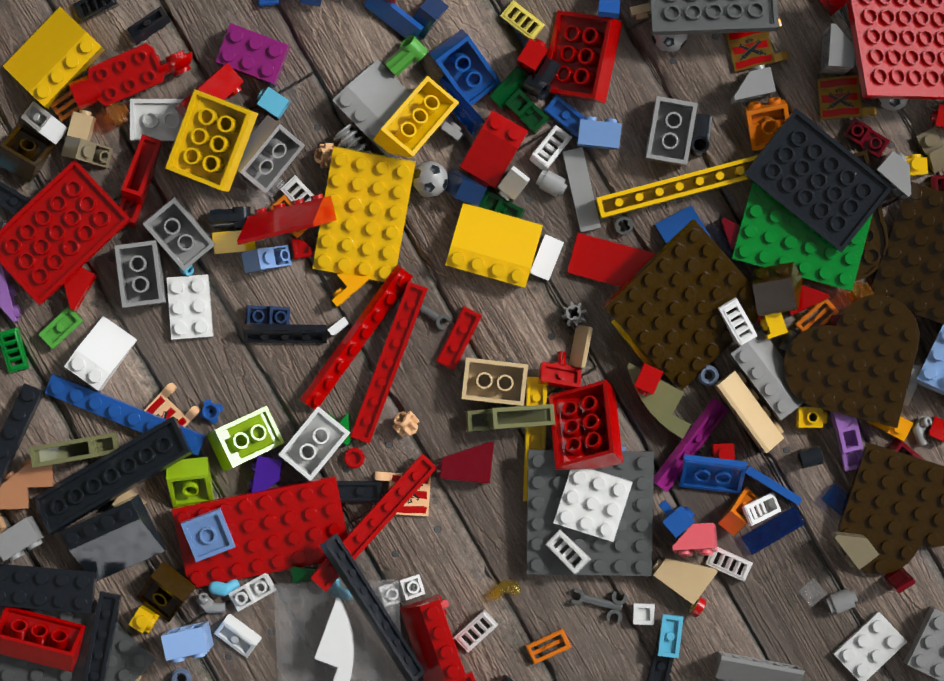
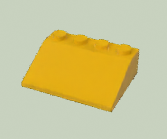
[3,7,105,109]
[165,89,258,192]
[445,203,543,288]

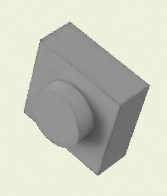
[441,122,463,142]

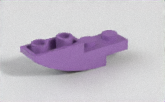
[830,411,863,471]

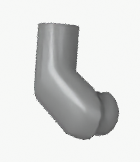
[913,416,932,447]
[197,593,226,613]

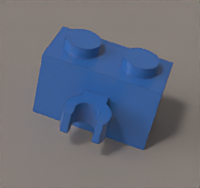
[659,500,695,538]

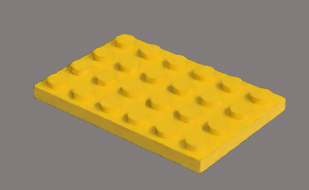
[312,146,416,282]

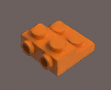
[743,97,789,151]

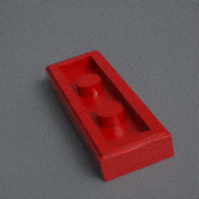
[436,306,482,371]

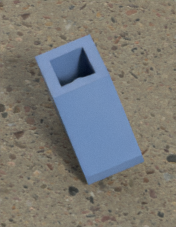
[241,245,292,273]

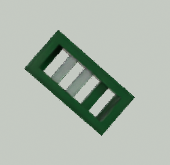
[291,566,317,584]

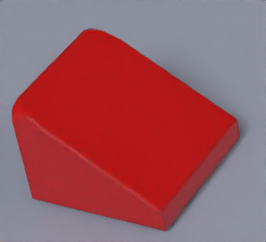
[926,416,944,443]

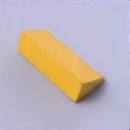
[212,230,256,254]

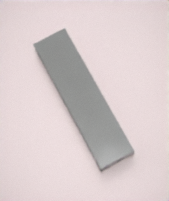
[562,147,601,233]

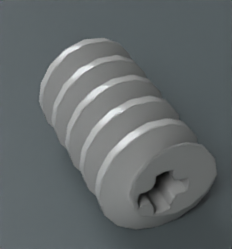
[333,123,372,153]

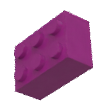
[216,23,290,87]

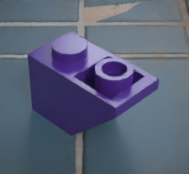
[248,455,284,493]

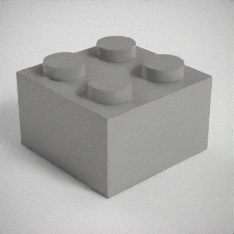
[0,516,46,562]

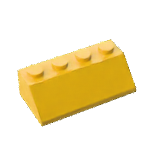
[373,76,459,158]

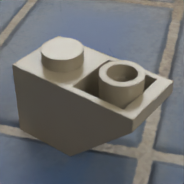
[61,136,113,168]
[831,531,879,570]

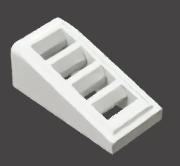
[529,125,572,171]
[280,175,314,202]
[718,297,757,346]
[742,492,781,526]
[545,530,591,574]
[705,547,753,582]
[454,609,498,652]

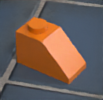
[718,487,759,536]

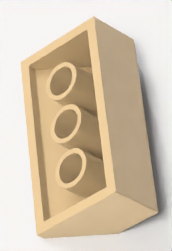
[713,371,784,453]

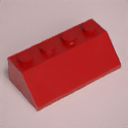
[399,594,466,681]
[0,606,86,672]

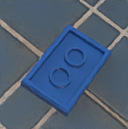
[679,454,747,494]

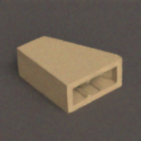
[652,557,718,605]

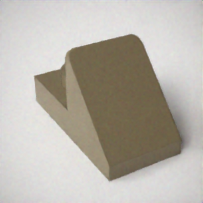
[915,127,944,173]

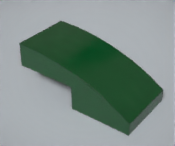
[505,89,550,134]
[478,190,526,219]

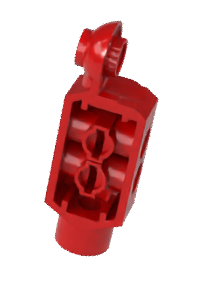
[69,42,193,110]

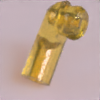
[489,580,521,601]

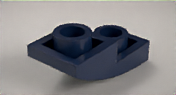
[245,305,290,324]

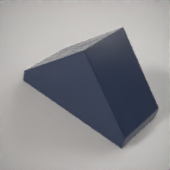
[413,0,449,39]
[445,169,487,206]

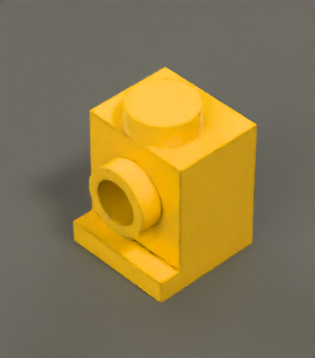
[906,154,928,177]
[760,312,788,339]
[796,407,827,428]
[129,605,160,633]

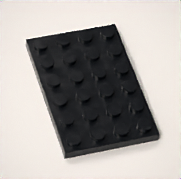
[743,108,893,253]

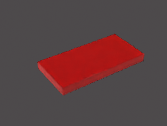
[567,233,656,287]

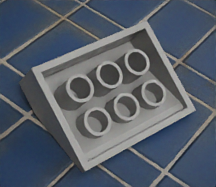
[332,59,411,157]

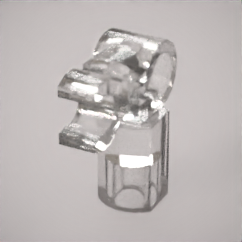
[236,178,285,209]

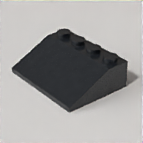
[60,494,166,582]

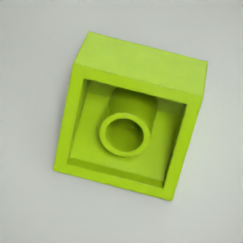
[166,457,214,507]

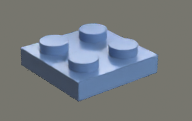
[181,508,236,562]

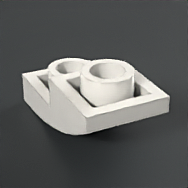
[228,573,277,612]
[378,574,425,607]

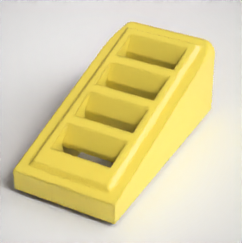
[500,0,545,40]

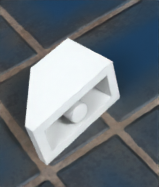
[21,101,68,144]
[498,166,530,201]

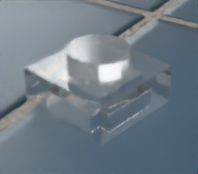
[797,578,827,607]

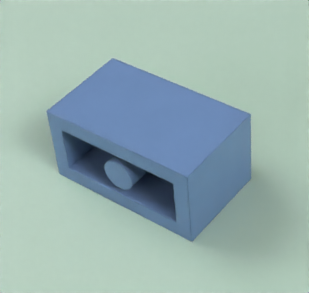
[577,116,622,150]

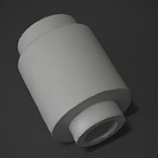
[535,169,568,197]
[826,588,858,614]

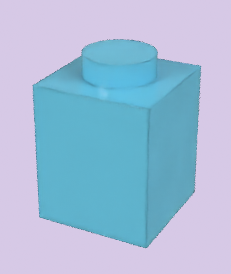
[257,87,291,119]

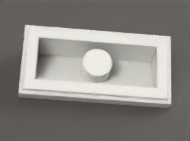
[530,234,564,281]
[214,614,262,658]

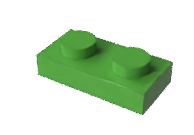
[38,306,84,350]

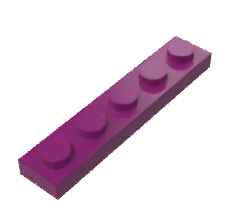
[653,397,729,492]

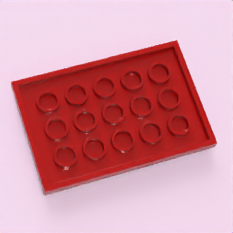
[0,159,131,306]

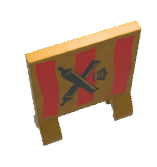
[726,19,789,72]
[817,75,877,120]

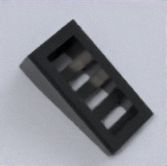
[72,0,119,23]

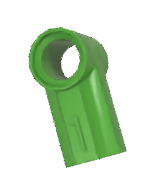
[384,35,427,76]

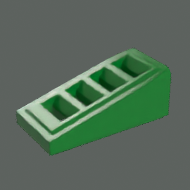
[0,328,30,373]

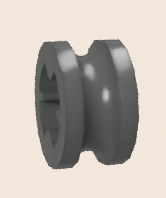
[615,216,633,236]

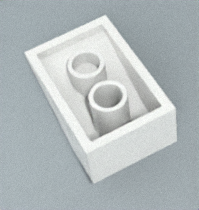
[64,316,137,391]
[279,406,350,481]

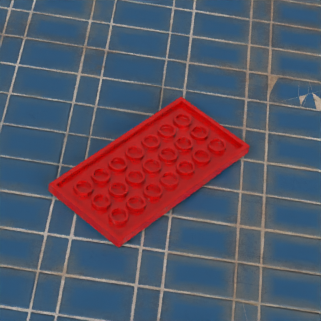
[172,475,348,588]

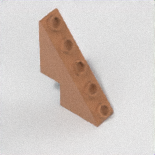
[0,457,54,509]

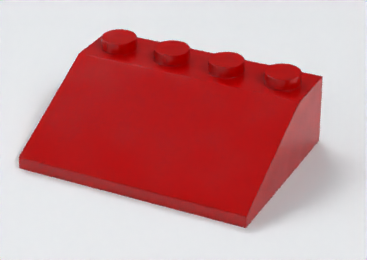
[547,10,622,104]
[237,193,337,245]
[549,380,623,470]

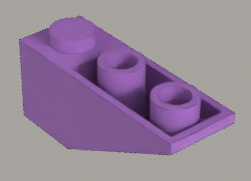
[0,263,21,322]

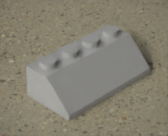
[728,329,803,420]
[713,651,805,681]

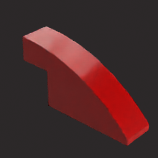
[119,134,162,228]

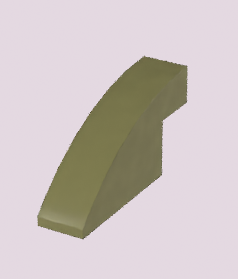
[626,363,691,439]
[464,404,555,432]
[29,432,120,468]

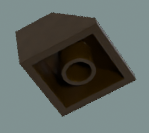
[0,123,55,183]
[752,262,803,316]
[136,561,196,622]

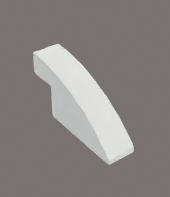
[314,597,354,681]

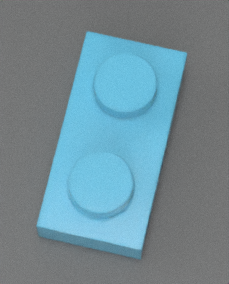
[657,614,683,658]

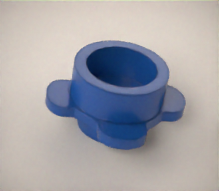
[199,400,223,423]

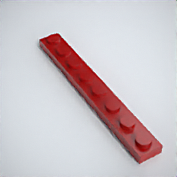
[300,265,413,410]
[350,281,428,444]
[310,453,437,592]

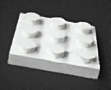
[553,469,633,542]

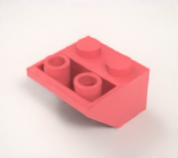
[673,523,718,557]

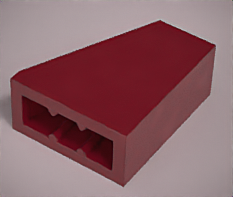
[437,441,494,484]

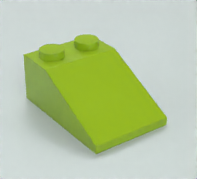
[206,406,284,472]

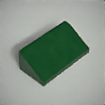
[489,66,528,112]

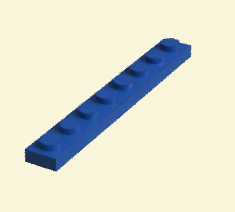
[45,374,207,455]

